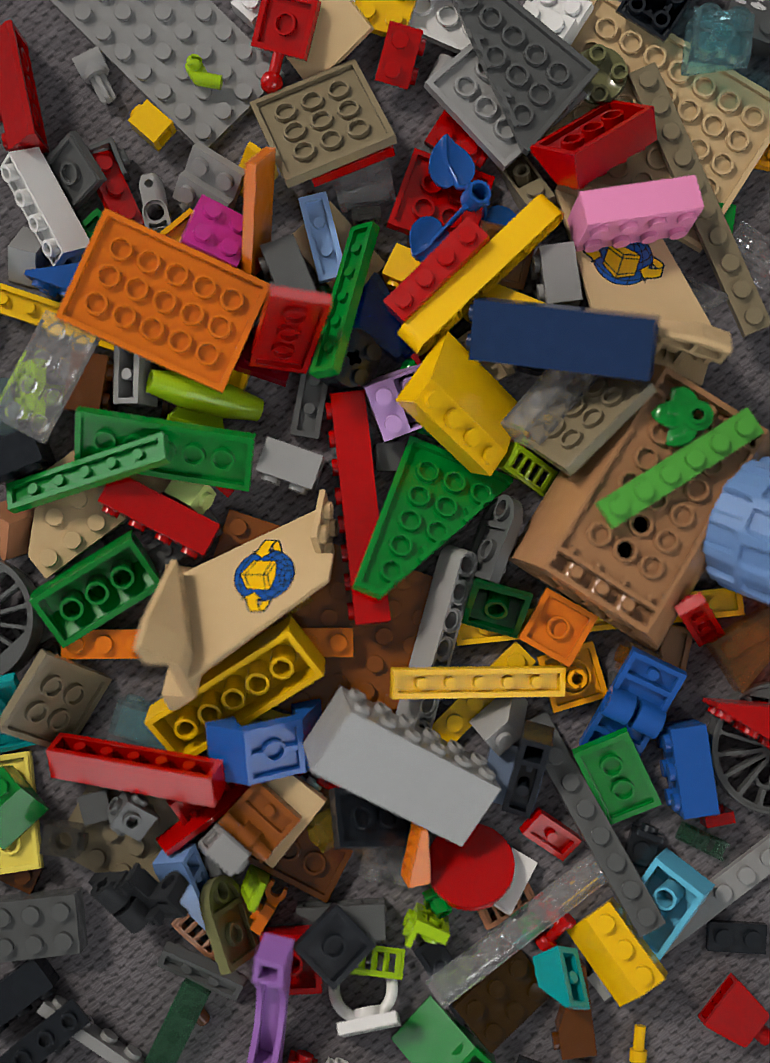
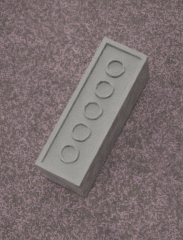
[303,686,501,847]

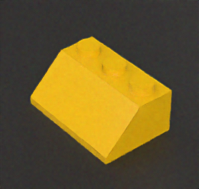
[566,897,668,1007]

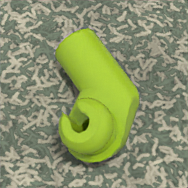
[185,54,223,90]

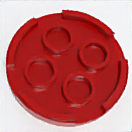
[429,823,515,911]

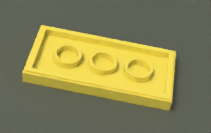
[0,751,44,875]

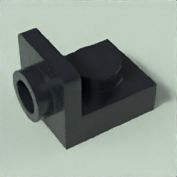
[624,822,665,868]

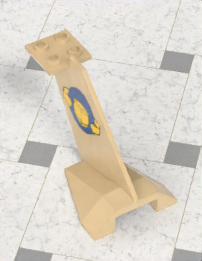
[554,181,732,387]
[134,490,339,711]

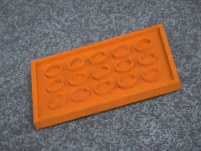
[55,208,271,394]

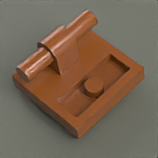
[218,782,302,863]

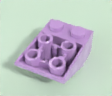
[363,364,423,442]

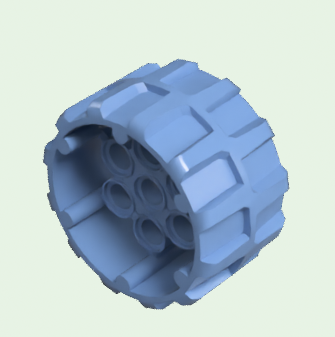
[703,456,770,605]

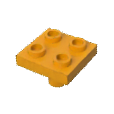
[536,640,608,713]

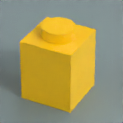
[128,99,177,152]

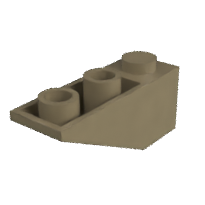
[495,154,557,211]

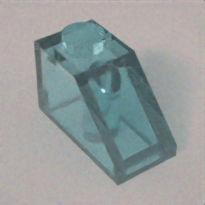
[108,694,165,749]

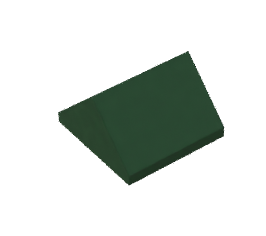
[461,578,533,638]

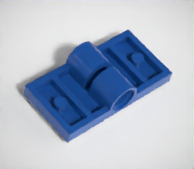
[579,646,687,756]

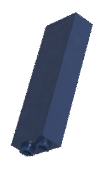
[466,297,660,381]

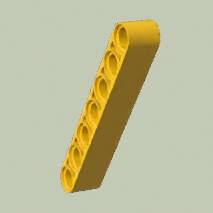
[397,194,564,356]

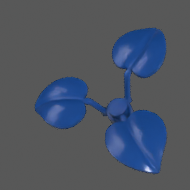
[409,134,517,262]

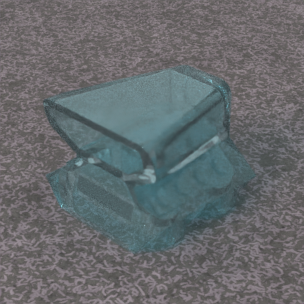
[681,2,755,76]

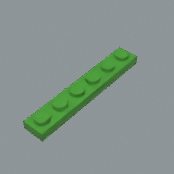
[595,407,764,529]

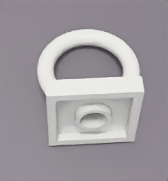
[328,952,401,1038]

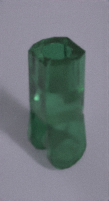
[675,821,731,861]

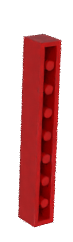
[325,390,391,627]

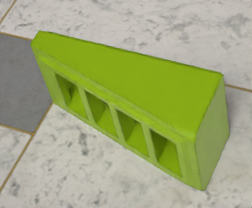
[497,442,558,497]
[240,864,271,912]
[349,946,406,980]

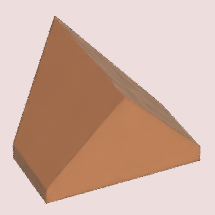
[0,501,35,561]

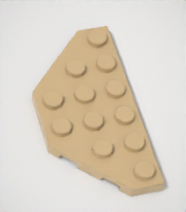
[28,450,172,580]

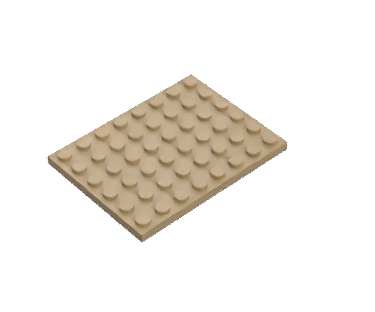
[542,0,770,253]

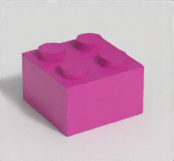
[179,194,243,268]

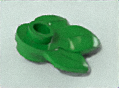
[651,386,714,447]

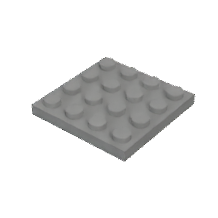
[424,43,587,171]

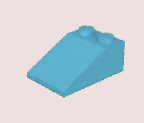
[641,848,715,961]

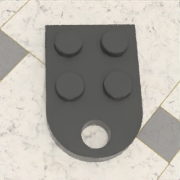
[469,494,523,584]

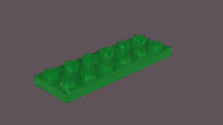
[74,406,256,492]

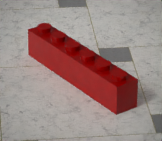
[46,732,226,808]

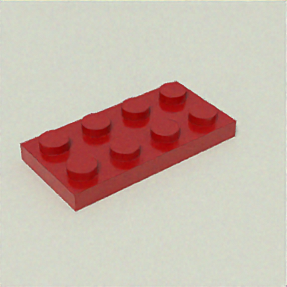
[249,285,332,374]

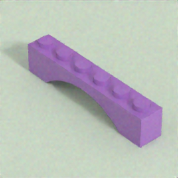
[247,933,294,1063]

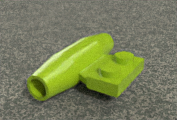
[146,369,264,429]

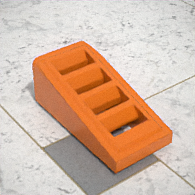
[401,822,431,888]

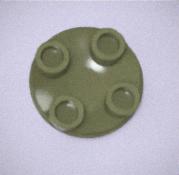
[580,44,628,105]

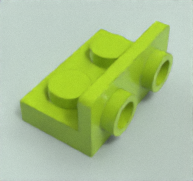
[402,902,450,948]

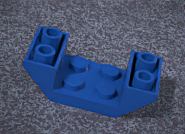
[205,698,322,786]

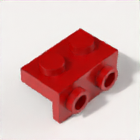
[375,21,427,90]

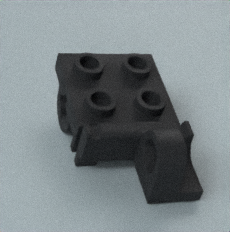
[88,863,189,934]

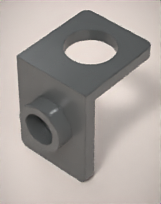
[87,137,131,182]

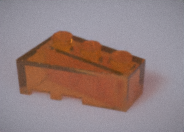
[705,604,770,694]

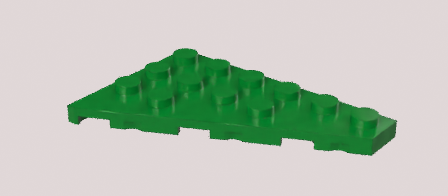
[352,435,513,600]

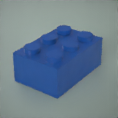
[656,718,720,819]

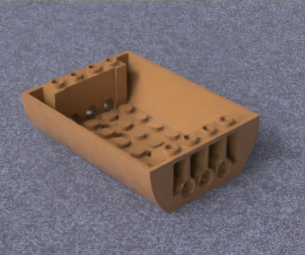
[508,364,770,652]

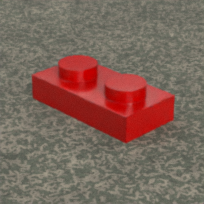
[519,807,582,861]

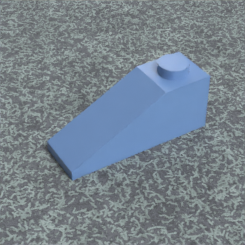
[152,843,210,930]

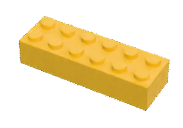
[144,615,325,755]

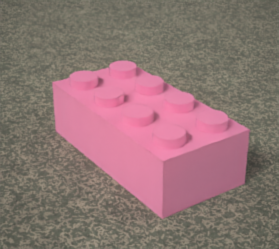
[567,175,704,253]

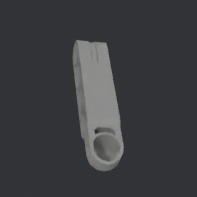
[139,172,173,233]

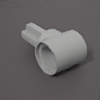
[72,46,116,105]

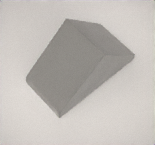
[8,226,46,289]

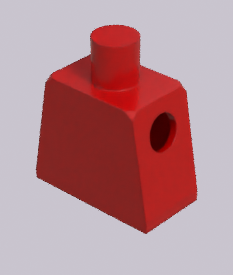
[697,972,770,1048]

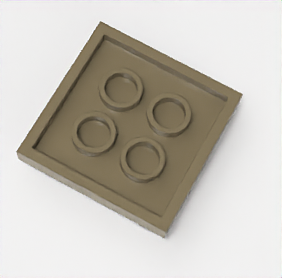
[0,649,112,748]

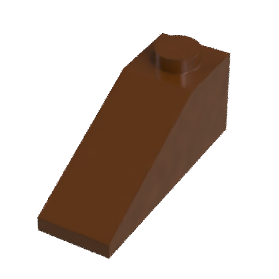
[551,959,597,1060]

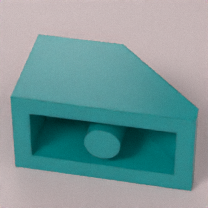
[532,946,590,1010]

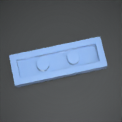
[298,191,342,284]

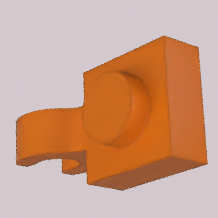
[249,878,288,936]

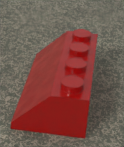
[0,20,49,154]
[530,100,657,190]

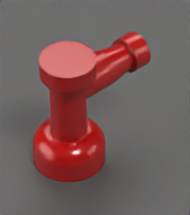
[534,899,576,952]

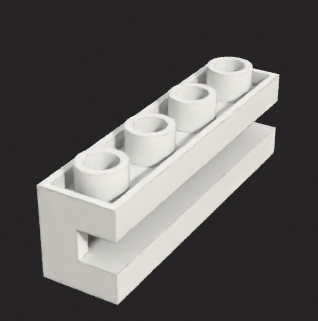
[0,147,90,266]

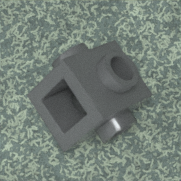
[107,791,157,842]

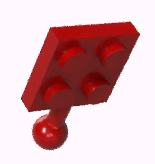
[251,0,322,94]

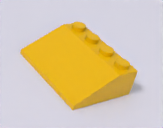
[395,331,521,476]

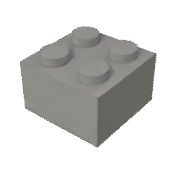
[529,241,582,307]
[255,436,326,496]

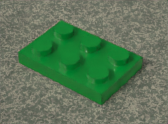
[572,727,662,825]

